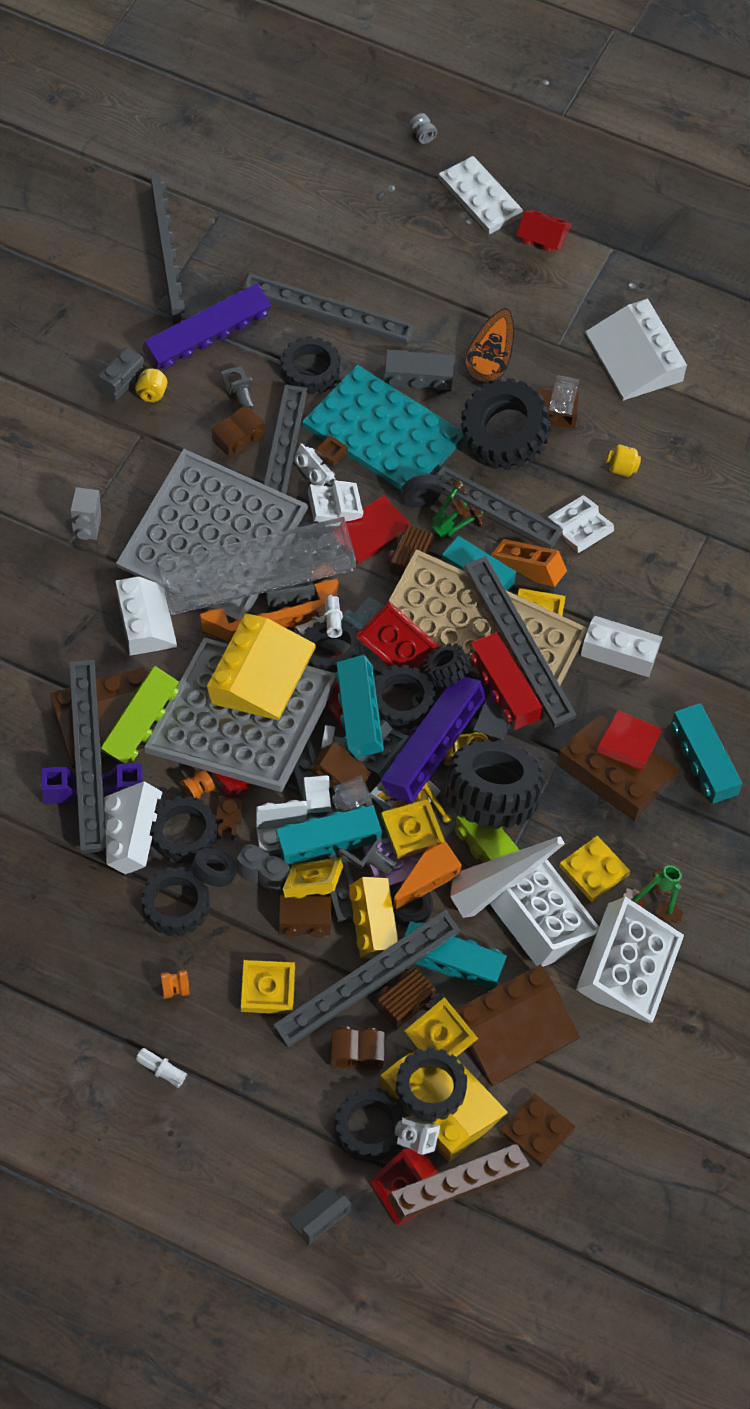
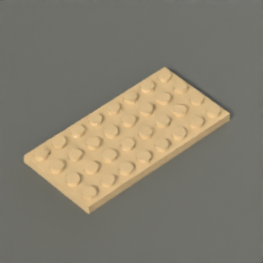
[389,549,588,698]

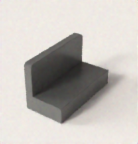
[289,1188,351,1245]

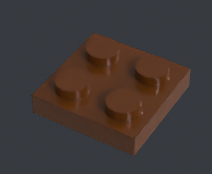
[500,1093,575,1167]

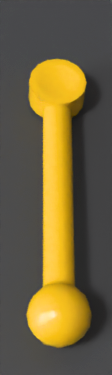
[422,781,452,824]

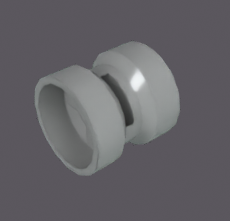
[409,113,437,144]

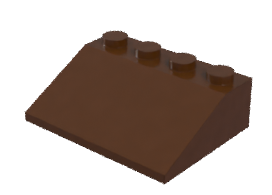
[50,667,158,768]
[557,715,679,822]
[455,964,580,1086]

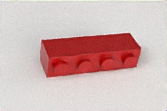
[468,632,542,730]

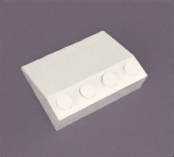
[585,299,687,400]
[489,859,599,967]
[576,897,684,1023]

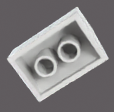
[116,577,177,656]
[581,616,663,677]

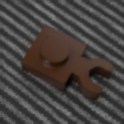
[216,796,244,840]

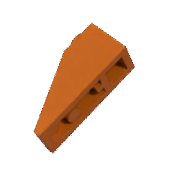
[491,539,567,587]
[393,841,462,910]

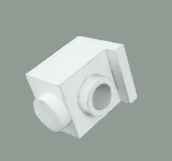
[395,1116,440,1155]

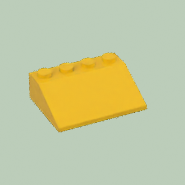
[207,613,316,720]
[379,1049,508,1163]

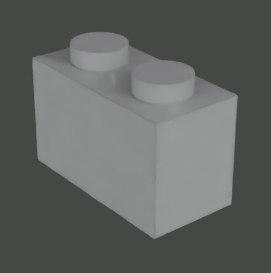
[71,487,101,540]

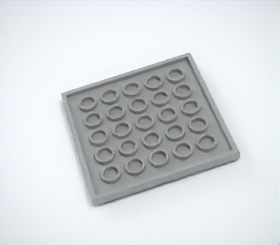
[116,449,308,621]
[144,637,337,792]

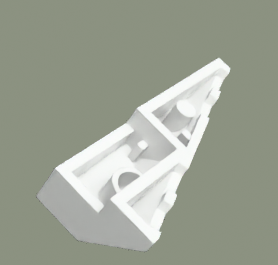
[450,837,565,918]

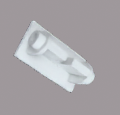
[293,444,335,486]

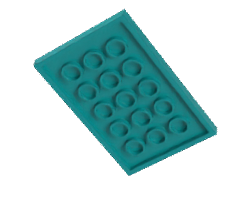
[302,365,465,490]

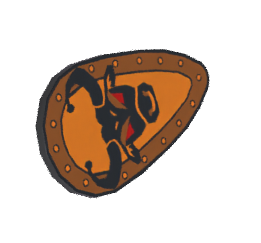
[464,308,515,383]

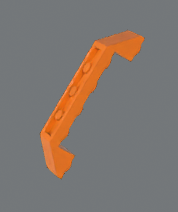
[200,579,338,643]

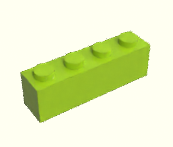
[100,666,179,764]

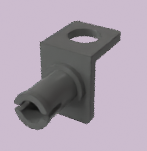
[221,366,255,409]
[338,837,397,876]

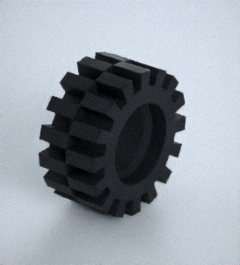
[423,643,471,687]

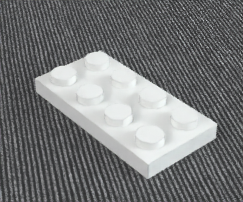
[438,156,524,235]

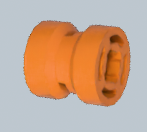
[180,769,215,800]
[161,970,190,999]

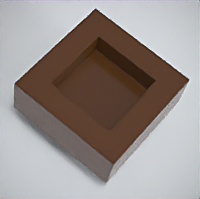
[316,435,348,467]

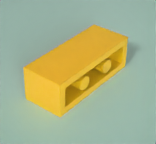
[349,877,398,959]

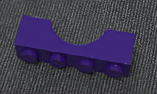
[41,764,143,804]

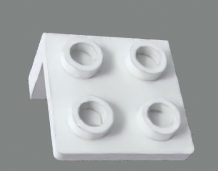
[256,800,307,855]

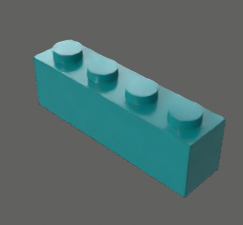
[335,655,384,758]
[670,703,743,804]
[276,805,382,865]
[404,921,507,991]

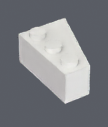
[104,781,162,874]

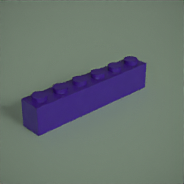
[141,283,272,370]
[381,676,486,803]

